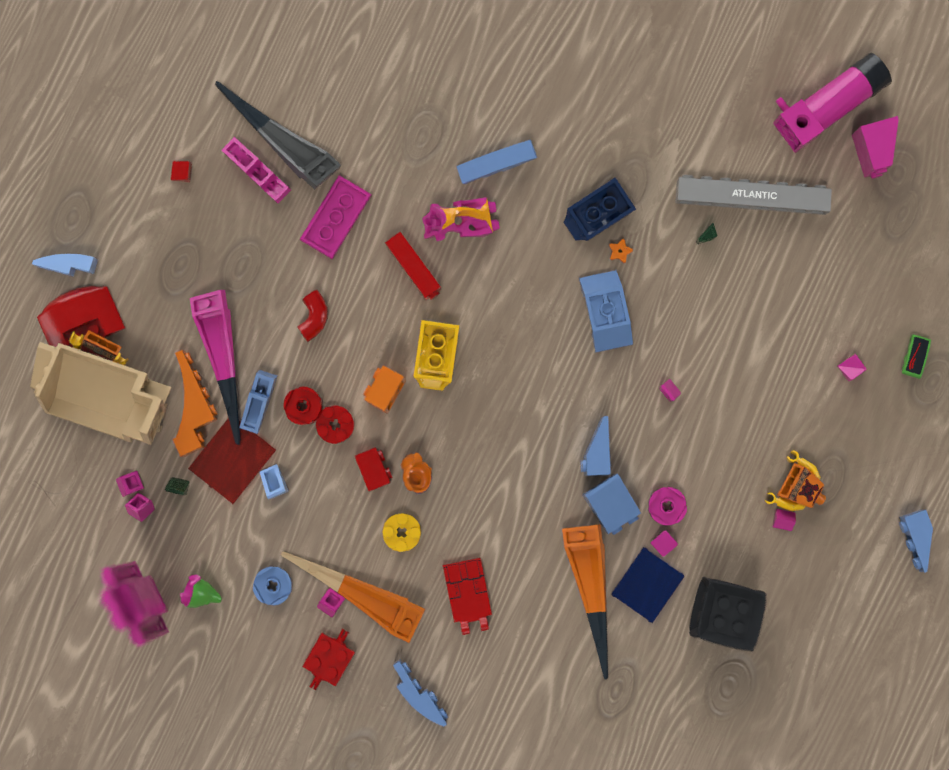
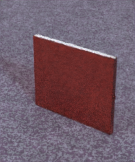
[188,418,276,504]

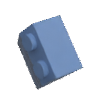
[580,416,611,476]

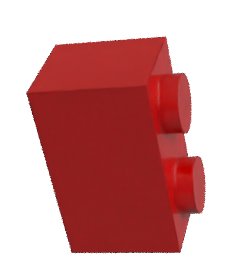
[354,447,393,492]

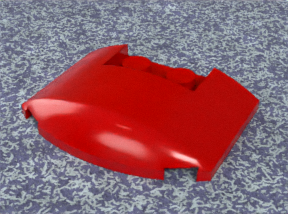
[37,286,126,348]

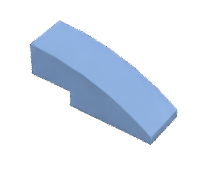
[32,254,98,277]

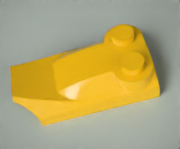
[413,320,460,391]

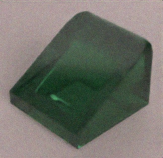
[696,223,718,244]
[165,477,190,495]

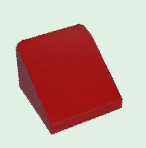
[171,161,192,182]

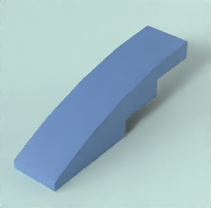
[456,140,537,184]

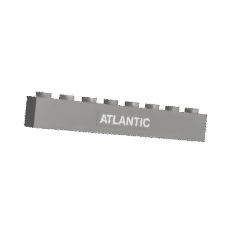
[675,175,832,215]

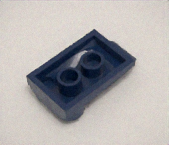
[564,177,636,241]

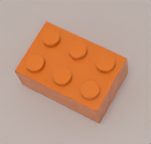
[363,365,406,414]

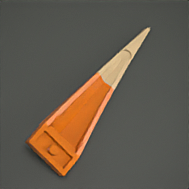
[281,552,425,643]

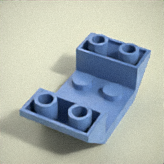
[579,270,633,353]

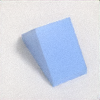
[260,464,289,499]

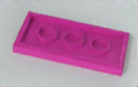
[299,175,372,260]

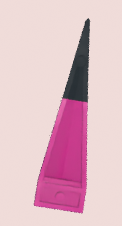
[190,290,241,445]

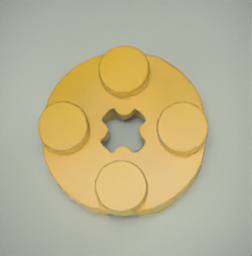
[382,513,421,552]

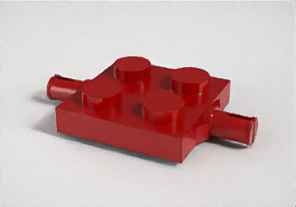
[302,629,356,690]

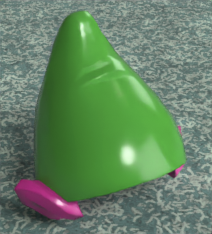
[180,575,222,608]

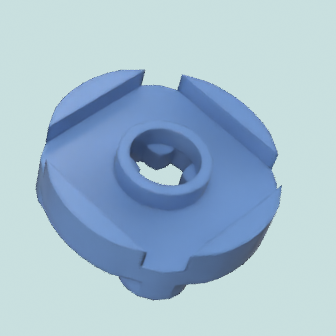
[253,566,292,605]

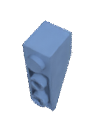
[899,510,933,573]

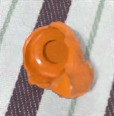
[400,452,432,494]

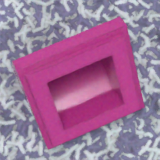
[772,508,796,531]

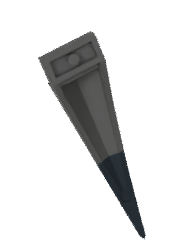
[215,81,341,190]

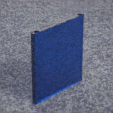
[611,547,685,623]

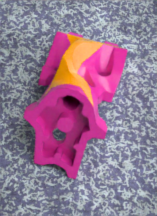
[422,197,500,241]

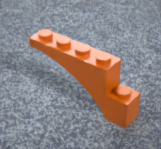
[172,350,218,457]

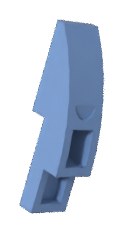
[393,659,448,727]

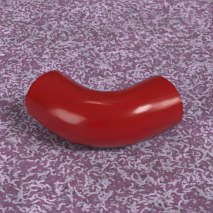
[297,289,328,342]

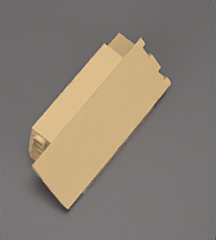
[30,342,171,445]

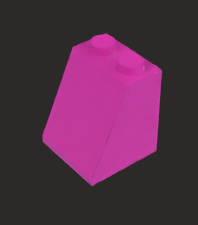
[852,116,899,179]

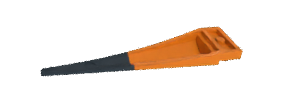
[562,524,608,680]

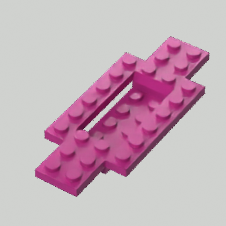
[101,561,169,647]

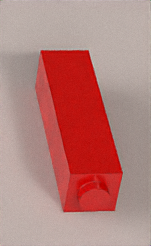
[385,232,441,300]

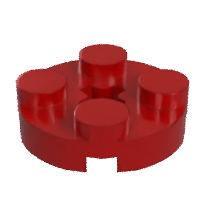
[283,386,323,425]
[316,405,355,444]

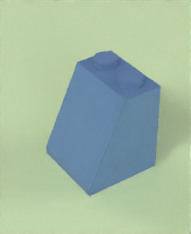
[582,474,641,535]

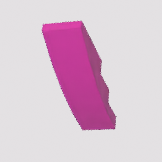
[221,137,291,203]

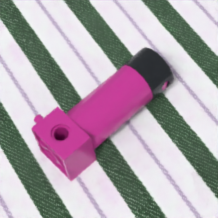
[773,53,892,153]

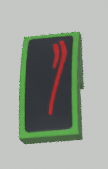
[902,334,931,379]

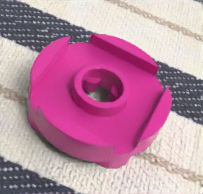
[648,487,687,525]

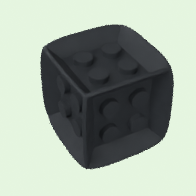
[689,577,766,652]

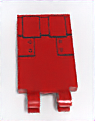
[443,558,492,635]

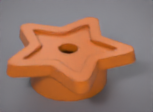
[609,239,633,263]

